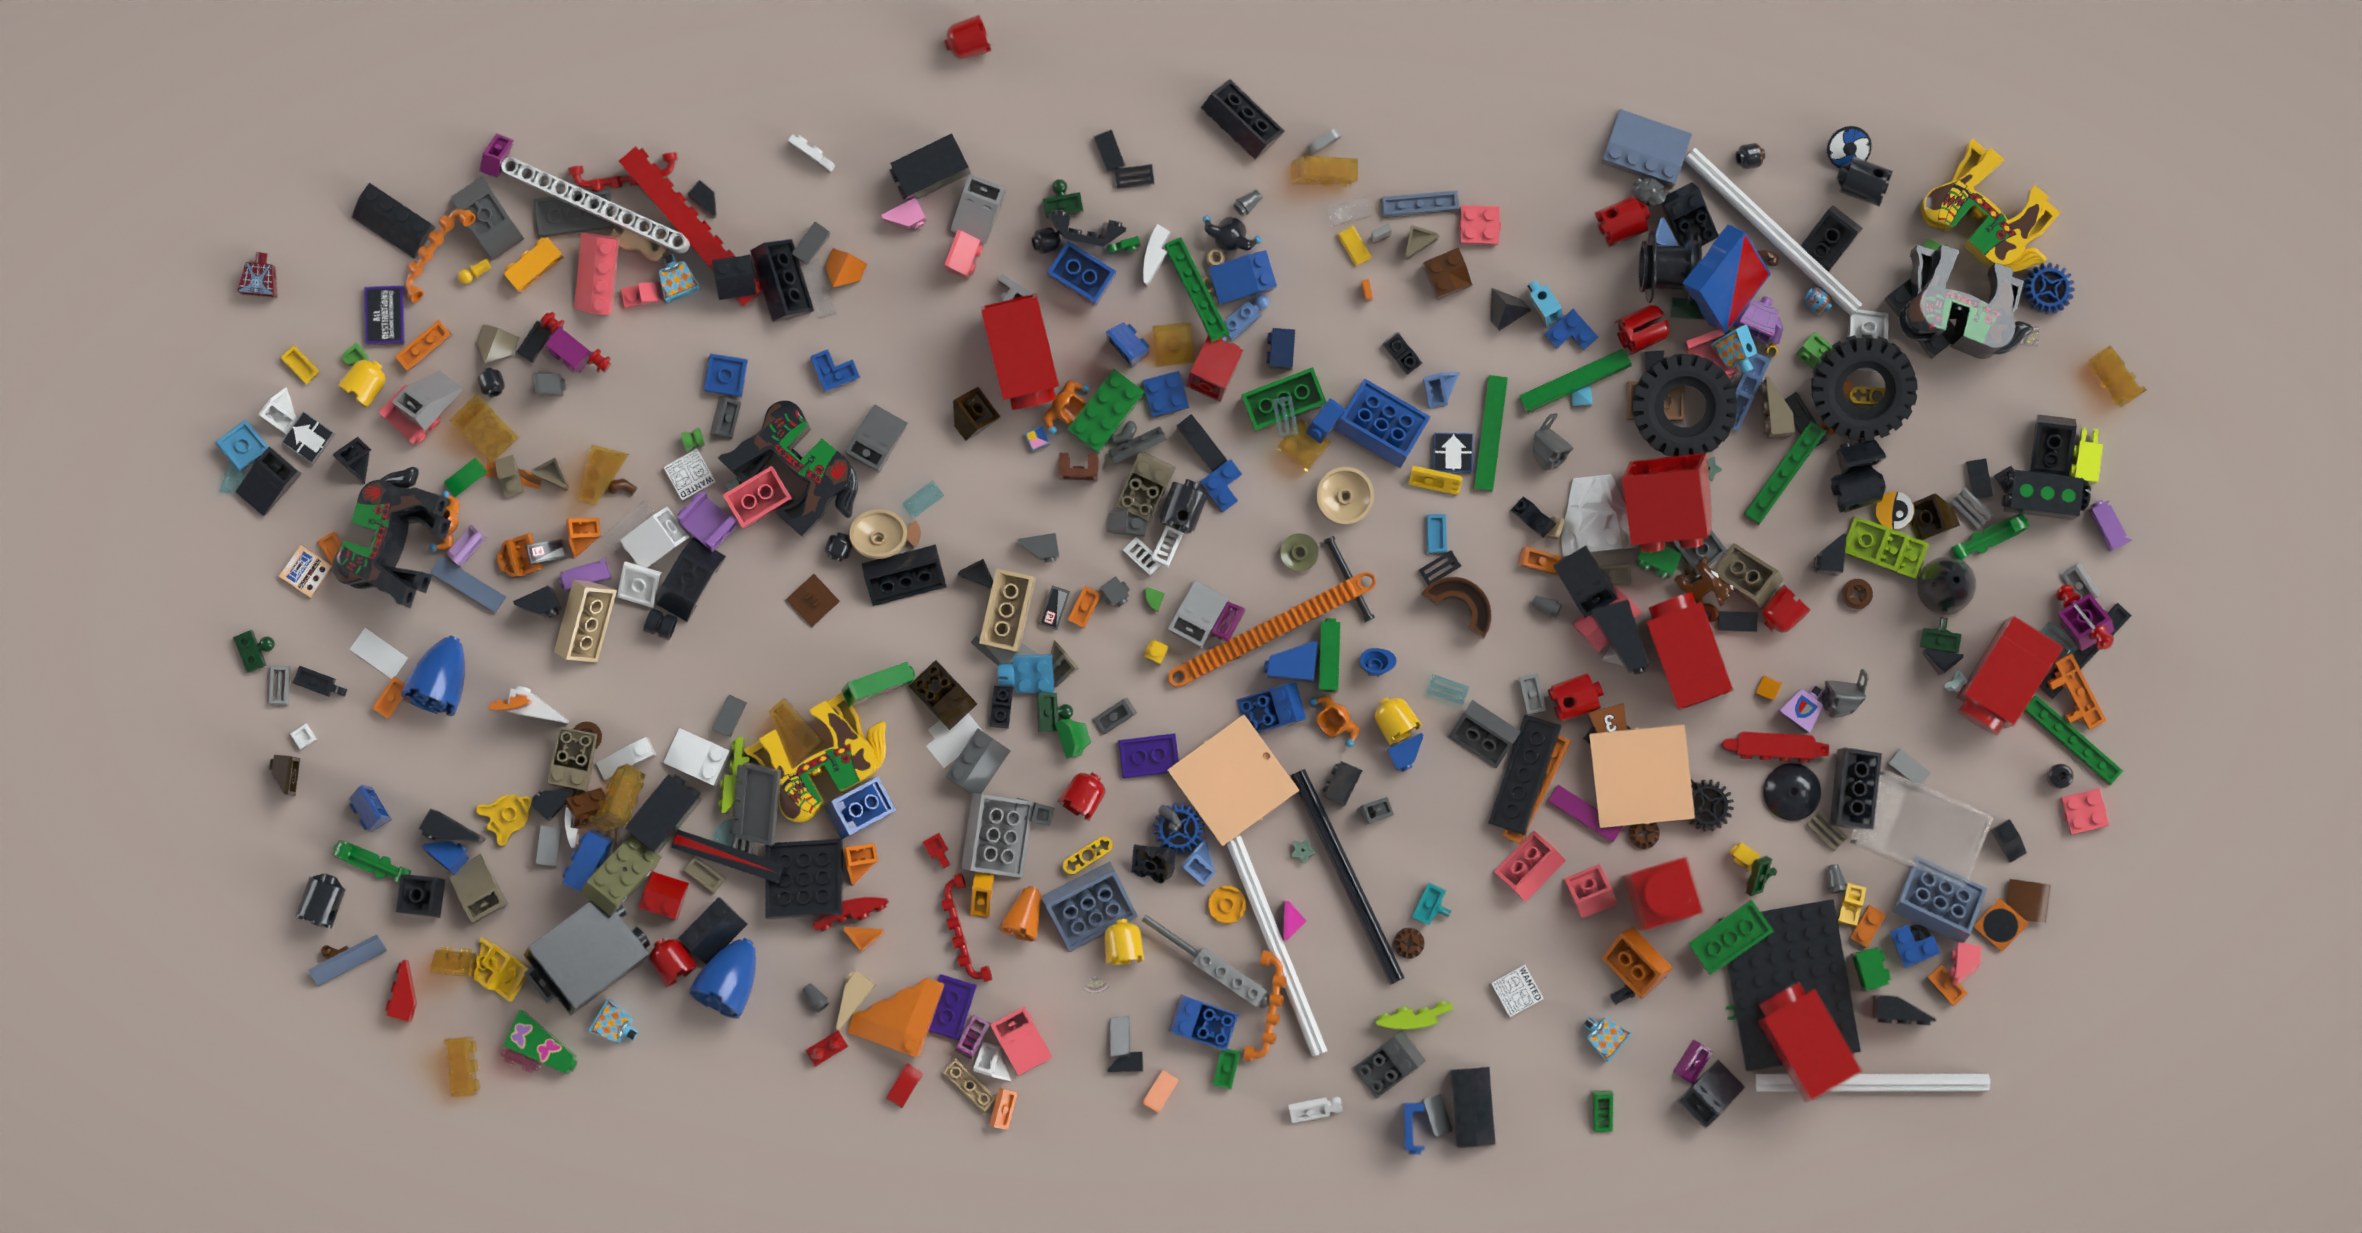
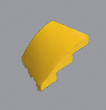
[473,937,530,1002]

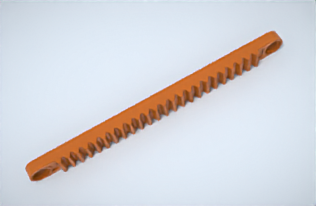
[1168,572,1376,687]

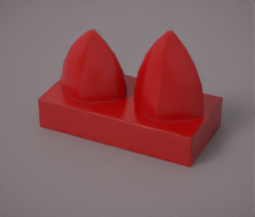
[805,1030,849,1067]

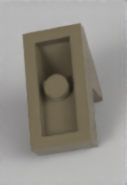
[495,455,524,497]

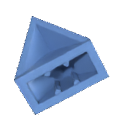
[1655,217,1679,246]
[1423,372,1460,409]
[1181,838,1217,886]

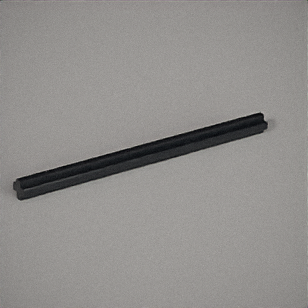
[1290,769,1405,985]

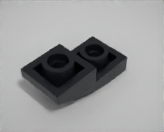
[1382,332,1422,375]
[990,686,1013,729]

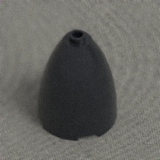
[1917,556,1976,614]

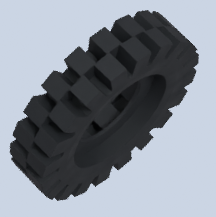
[1811,334,1918,441]
[1633,353,1738,457]

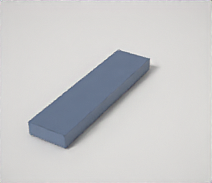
[1381,191,1459,217]
[431,556,506,613]
[308,934,387,986]

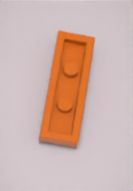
[395,320,452,371]

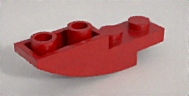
[812,897,889,932]

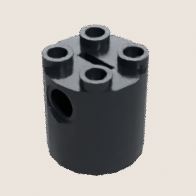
[1836,156,1893,207]
[1831,465,1886,513]
[1159,479,1208,534]
[296,873,346,929]

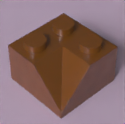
[1422,247,1472,300]

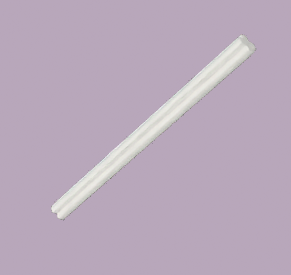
[1684,148,1862,316]
[1227,836,1327,1057]
[1755,1074,1990,1091]

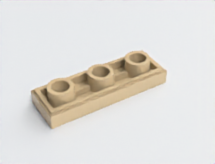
[942,1059,996,1113]

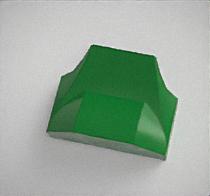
[1055,718,1091,759]

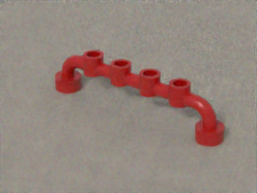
[568,152,678,191]
[941,873,993,982]

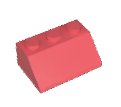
[723,466,793,529]
[1572,586,1642,653]
[1494,831,1566,902]

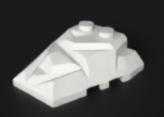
[1561,474,1640,557]

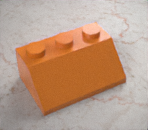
[1602,927,1673,999]

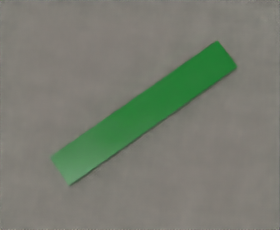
[1164,237,1229,343]
[1519,348,1632,413]
[1474,375,1508,491]
[1744,421,1826,525]
[2024,695,2123,785]

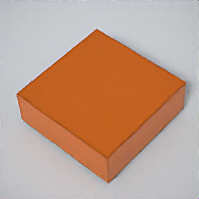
[1361,279,1373,301]

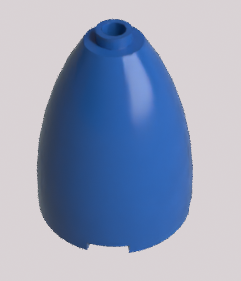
[401,636,465,716]
[689,938,756,1019]

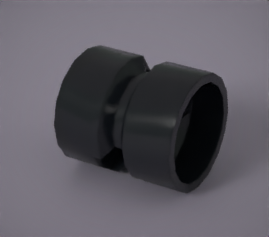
[643,608,678,640]

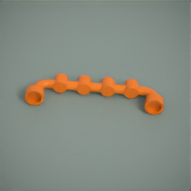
[405,209,476,303]
[1243,950,1287,1062]

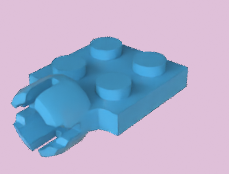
[997,654,1055,693]

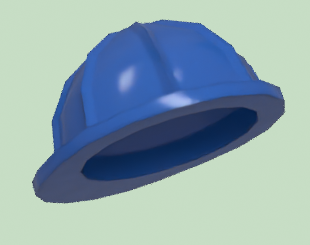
[1360,648,1397,677]

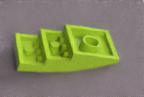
[1845,516,1930,580]

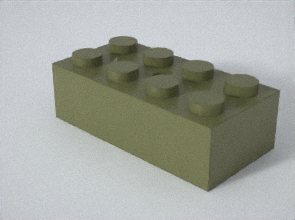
[581,834,662,916]

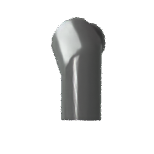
[1112,421,1137,444]
[1158,805,1181,832]

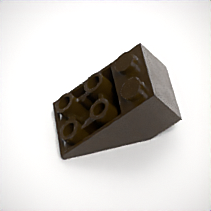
[909,660,977,730]

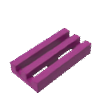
[1210,601,1245,642]

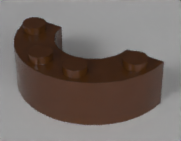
[1421,577,1492,639]

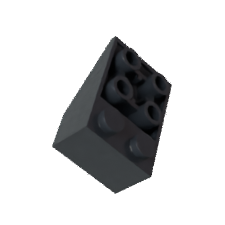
[1661,182,1719,246]
[235,447,302,517]
[1553,545,1618,618]
[1873,995,1936,1025]
[1677,1060,1745,1128]

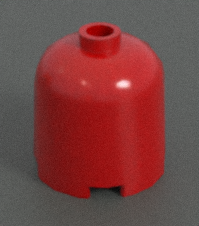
[944,15,992,59]
[1762,584,1811,633]
[1058,772,1105,821]
[649,938,697,987]

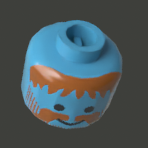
[1803,286,1833,315]

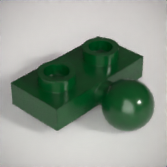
[1043,179,1084,219]
[233,630,275,673]
[1036,693,1073,732]

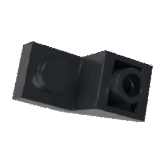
[1511,496,1556,538]

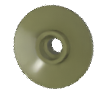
[1280,533,1319,572]

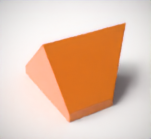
[825,249,868,288]
[566,518,601,559]
[843,843,878,886]
[844,927,884,951]

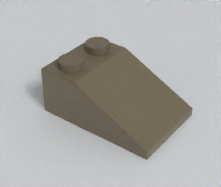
[1714,543,1784,610]

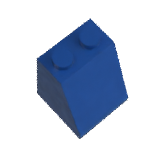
[1264,641,1318,682]

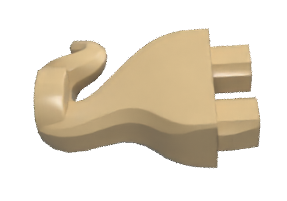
[610,217,669,263]

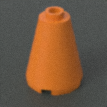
[999,886,1042,942]

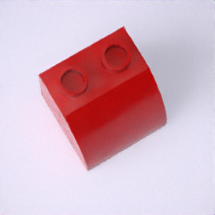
[1622,453,1712,552]

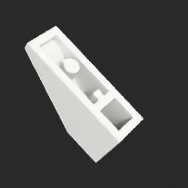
[596,737,656,780]

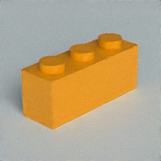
[503,237,564,293]

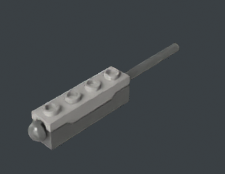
[1141,915,1270,1008]

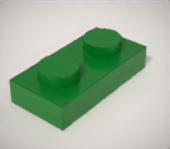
[1213,1048,1241,1089]

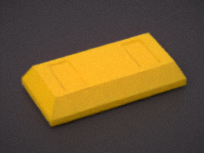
[1337,225,1372,267]
[280,345,320,385]

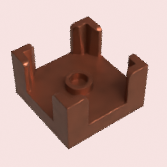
[1058,453,1099,481]

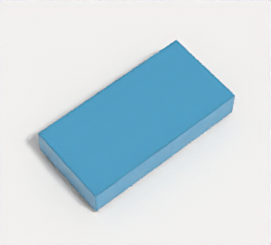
[1427,514,1447,553]

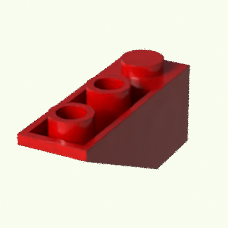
[385,960,417,1022]

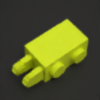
[2070,427,2103,484]

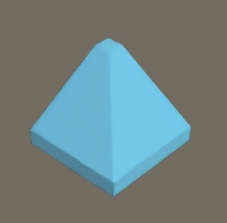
[1572,386,1593,406]

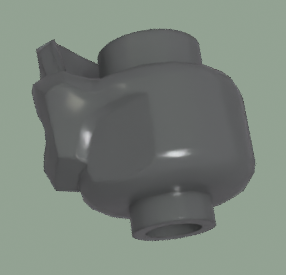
[1632,177,1666,206]

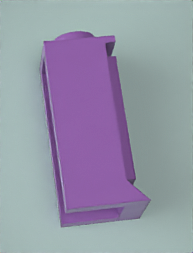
[2089,500,2132,551]
[559,557,612,592]

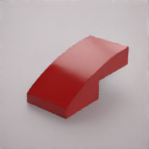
[886,1063,924,1108]

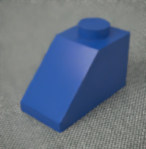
[1305,398,1346,444]
[1387,733,1424,772]
[422,841,469,875]

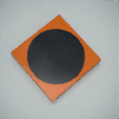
[1973,897,2029,952]

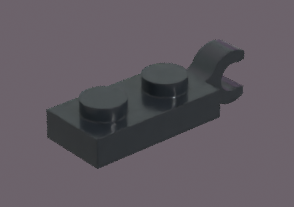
[293,665,348,697]

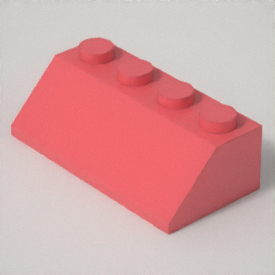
[574,233,620,315]

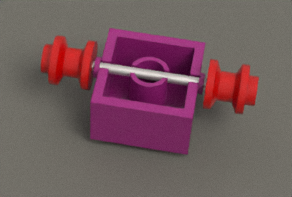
[540,312,611,373]
[2056,585,2114,651]

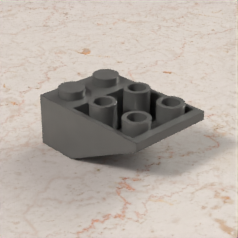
[845,405,908,473]
[1353,1030,1426,1099]

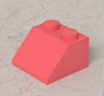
[944,230,983,278]
[1564,864,1617,919]

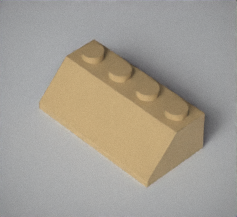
[979,568,1036,653]
[554,580,617,662]

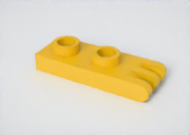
[1408,466,1463,495]

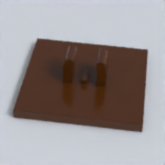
[786,574,840,627]

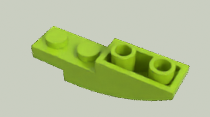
[719,737,751,814]
[1375,1000,1454,1029]

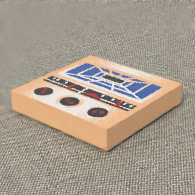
[279,545,333,598]

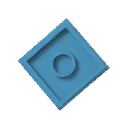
[215,420,268,473]

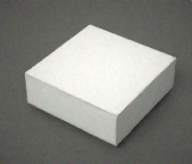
[290,723,317,750]

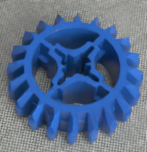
[2022,262,2075,314]
[1153,803,1205,854]

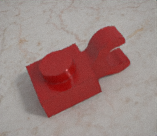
[923,833,951,868]

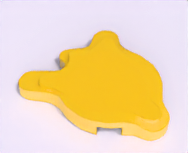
[476,794,533,846]

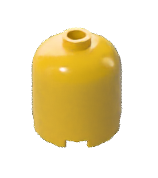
[338,360,386,408]
[1375,697,1422,746]
[1105,919,1144,965]

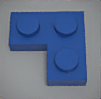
[1544,309,1598,350]
[810,349,860,392]
[1200,459,1242,512]
[1890,924,1941,968]

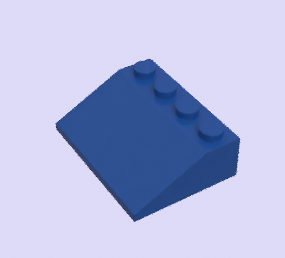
[1334,379,1431,468]

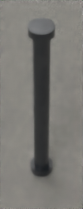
[1324,536,1375,623]

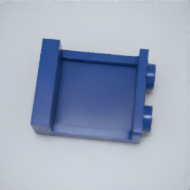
[1403,1103,1425,1155]

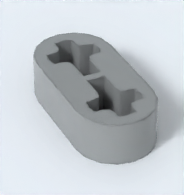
[1307,128,1342,156]

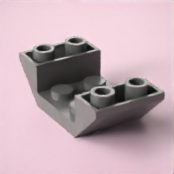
[451,176,524,260]

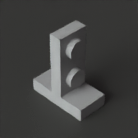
[998,274,1033,301]

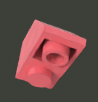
[1949,942,1981,986]

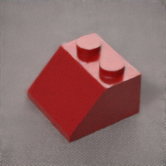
[639,872,689,920]

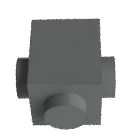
[1100,576,1130,607]

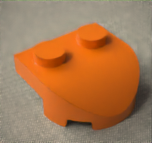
[497,533,542,577]

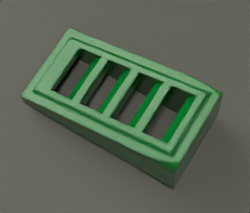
[1593,1090,1613,1132]

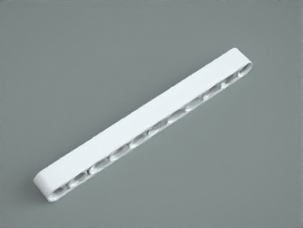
[501,157,690,254]

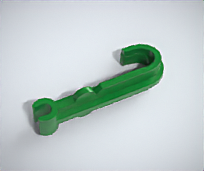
[1951,513,2029,560]
[332,840,411,883]

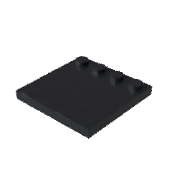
[765,839,843,919]

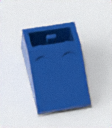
[1237,682,1307,733]
[1169,995,1239,1051]

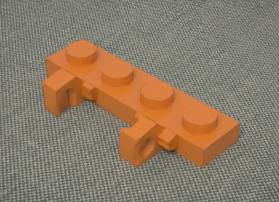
[2047,653,2107,730]

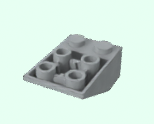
[950,174,1006,244]
[392,371,464,430]
[1168,580,1229,649]

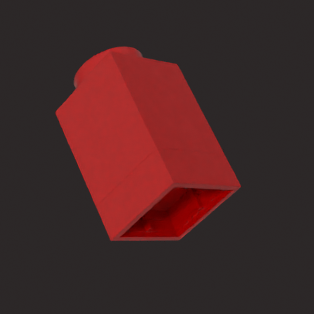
[981,293,1059,410]
[1647,592,1734,710]
[1956,616,2063,735]
[1622,857,1703,931]
[1758,982,1862,1102]

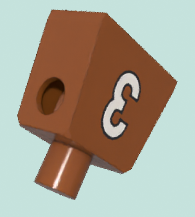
[1587,703,1627,733]

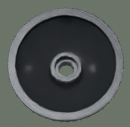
[1763,763,1821,821]

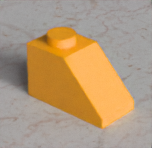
[970,872,994,917]

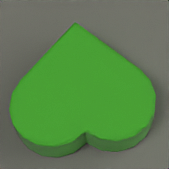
[342,343,368,366]

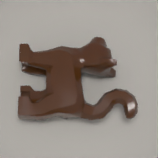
[1674,556,1734,622]

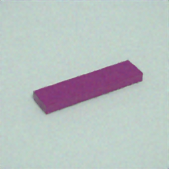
[1548,785,1623,842]

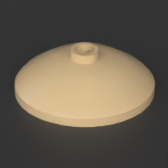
[1317,467,1374,524]
[849,509,907,559]

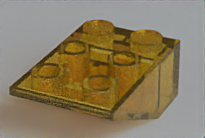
[449,394,519,463]

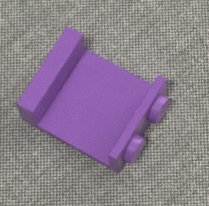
[677,490,738,552]

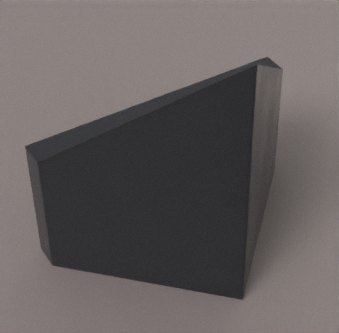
[1490,288,1531,331]
[333,437,371,484]
[958,559,993,589]
[1922,649,1964,675]

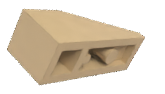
[836,970,876,1030]

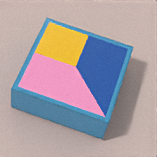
[1025,425,1050,451]

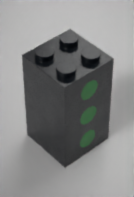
[889,133,971,201]
[2001,470,2084,520]
[625,774,702,853]

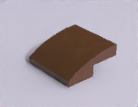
[2006,879,2051,923]

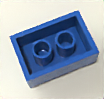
[1047,241,1116,306]
[562,829,615,892]

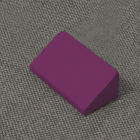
[1673,1040,1713,1084]

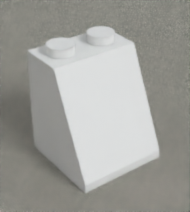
[620,507,690,568]

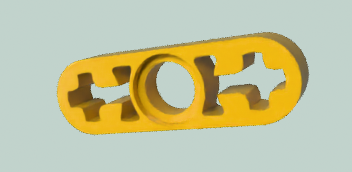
[1849,386,1885,405]
[1063,836,1113,875]

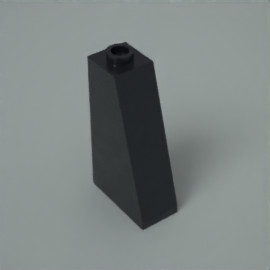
[1591,599,1648,675]

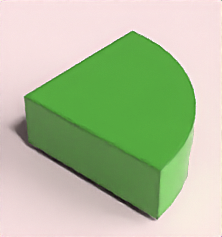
[1146,587,1165,611]

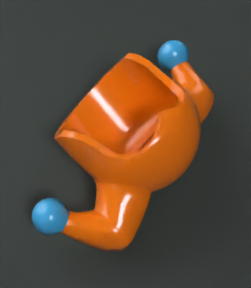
[1043,381,1090,435]
[426,491,460,552]
[1309,695,1360,748]

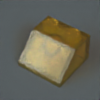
[1152,322,1194,367]
[1278,419,1331,472]
[430,946,477,976]

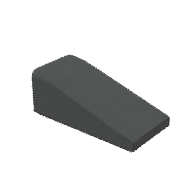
[792,222,830,265]
[712,695,747,737]
[1093,698,1137,735]

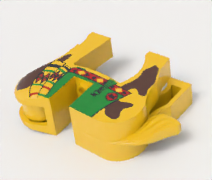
[1921,139,2061,272]
[744,693,886,823]

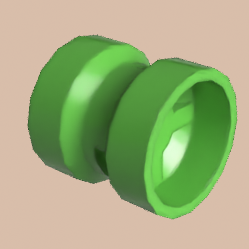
[681,428,705,451]

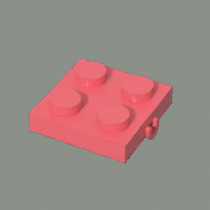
[1459,205,1501,245]
[2061,788,2109,835]

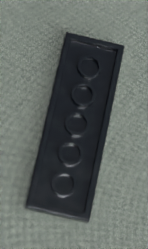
[1488,714,1562,835]

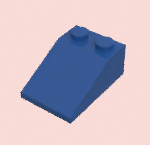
[1208,250,1277,305]
[1106,322,1150,368]
[823,777,896,839]
[349,785,392,832]

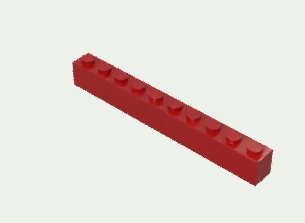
[619,146,761,307]

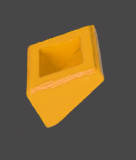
[1756,676,1782,701]

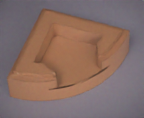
[907,521,921,548]

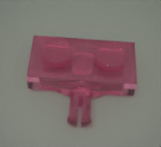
[500,1048,541,1073]

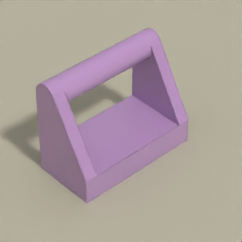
[446,525,487,566]

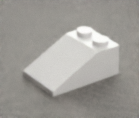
[1847,309,1889,372]
[507,686,569,724]
[663,728,731,786]

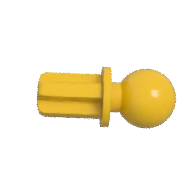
[458,259,492,284]

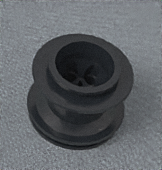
[1638,231,1702,304]

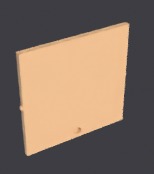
[1168,715,1300,846]
[1590,724,1695,828]

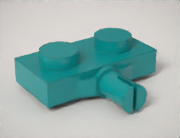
[1412,883,1452,925]

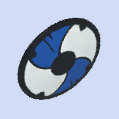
[1827,126,1872,168]

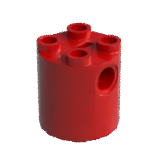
[1595,196,1651,247]
[1548,673,1604,721]

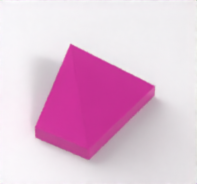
[1283,901,1307,940]

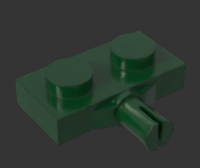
[1920,617,1962,653]
[1745,856,1777,896]

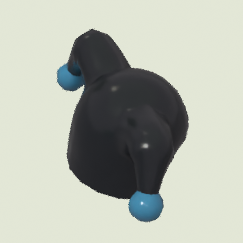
[1203,216,1262,251]

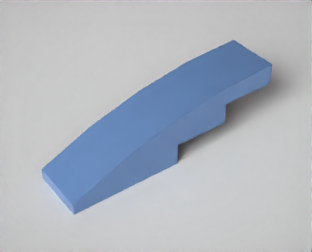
[1733,353,1771,431]

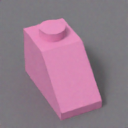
[881,198,927,229]

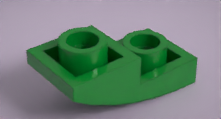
[444,457,488,497]

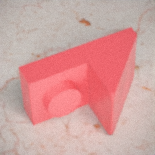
[621,282,663,308]

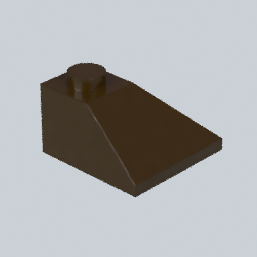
[953,387,1001,441]
[1911,493,1960,540]
[269,755,300,796]

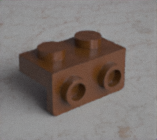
[565,788,611,827]

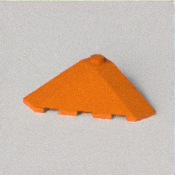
[847,978,945,1058]

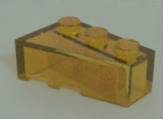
[1291,156,1358,187]
[2088,346,2146,407]
[577,444,629,506]
[769,698,824,767]
[588,764,646,831]
[444,1037,480,1097]

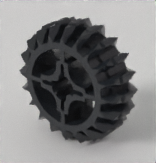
[1689,779,1734,831]

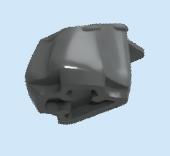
[1533,413,1573,471]
[1822,669,1869,718]

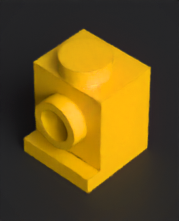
[1143,640,1169,665]
[1729,842,1761,872]

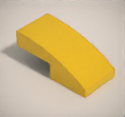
[1837,883,1867,927]

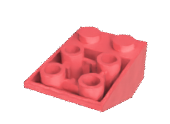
[991,1006,1052,1076]

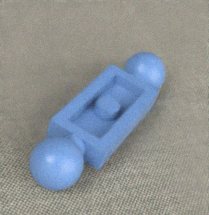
[1222,294,1270,342]

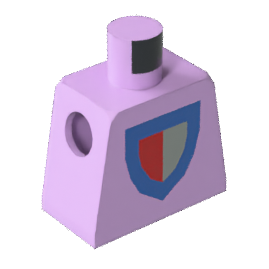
[1778,685,1823,733]

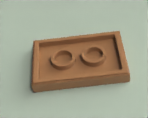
[1627,381,1685,421]

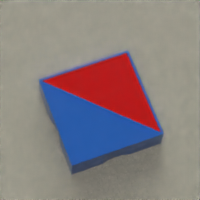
[1683,224,1771,333]

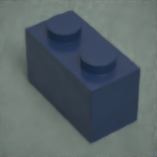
[1266,328,1295,370]

